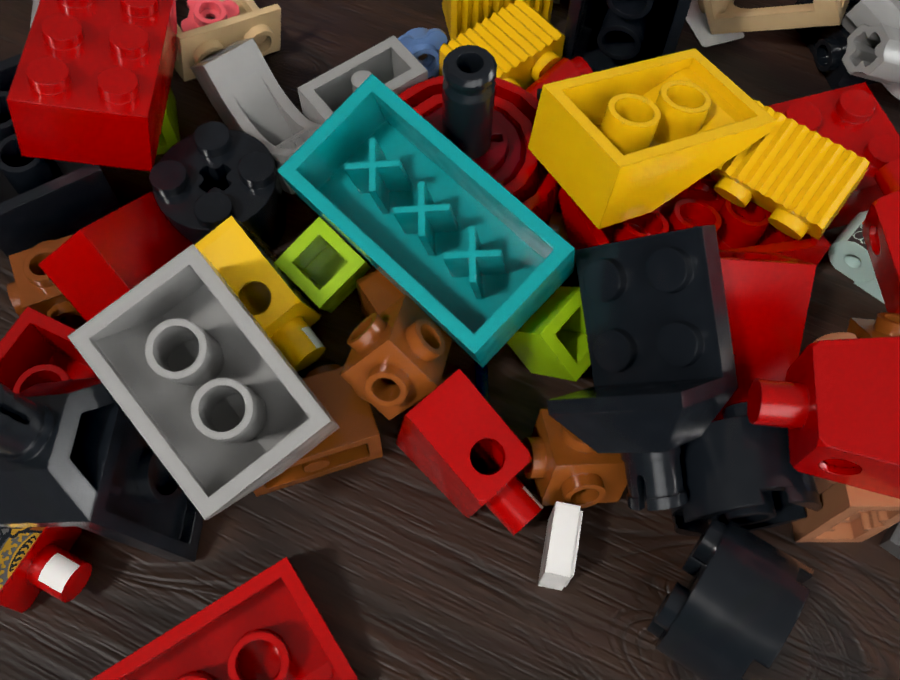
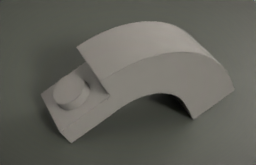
[190,38,322,194]

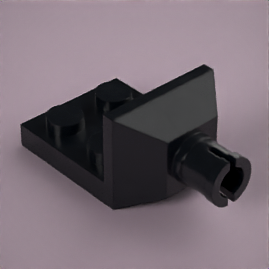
[547,225,738,511]
[0,377,204,562]

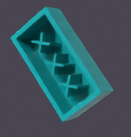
[277,74,575,368]

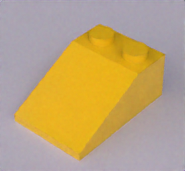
[528,48,777,229]

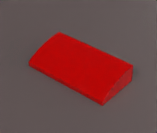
[558,173,831,267]
[90,557,359,680]

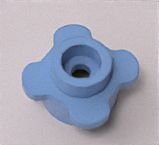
[398,27,448,78]

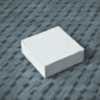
[538,501,583,591]

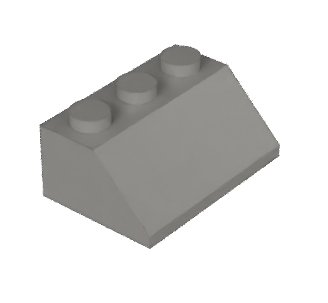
[67,244,340,520]

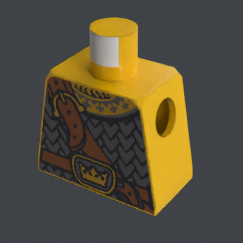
[195,215,326,372]

